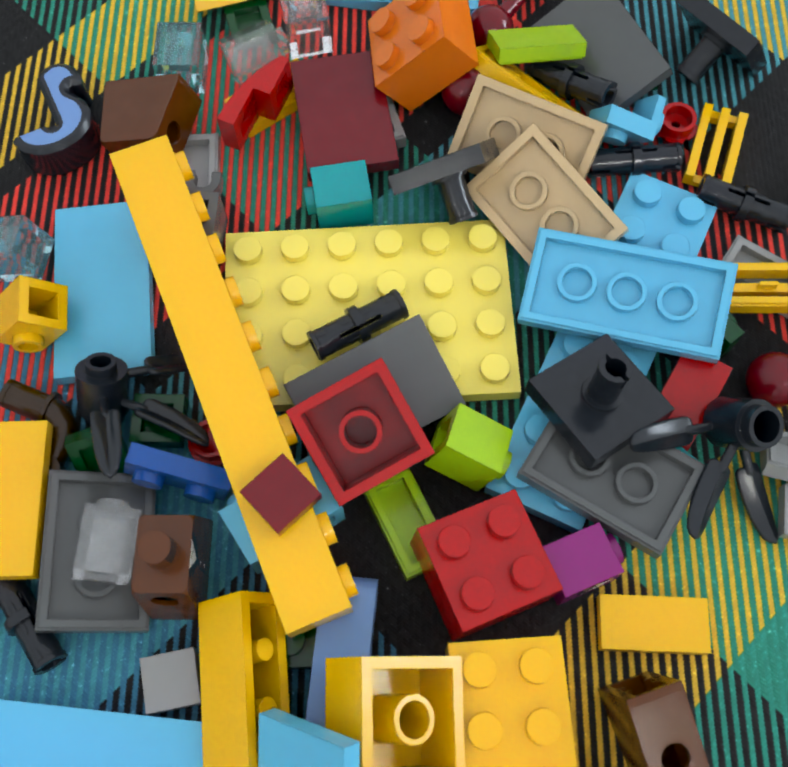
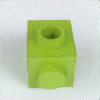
[424,403,513,491]

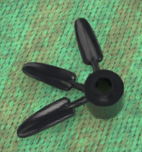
[74,352,209,479]
[629,396,784,544]

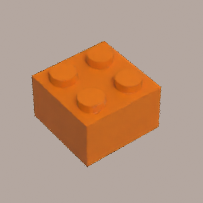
[368,0,479,112]

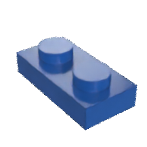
[124,442,231,504]

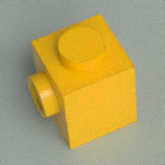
[0,275,68,353]

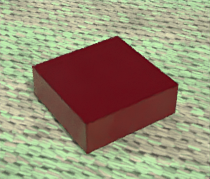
[240,453,322,536]

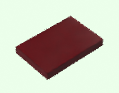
[290,51,399,182]

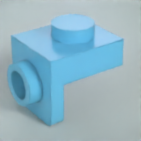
[588,94,666,146]

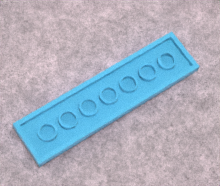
[484,173,718,533]

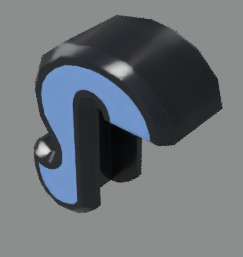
[13,64,101,176]

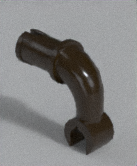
[0,379,77,489]

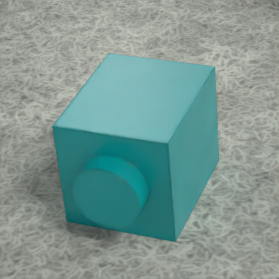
[304,160,374,228]

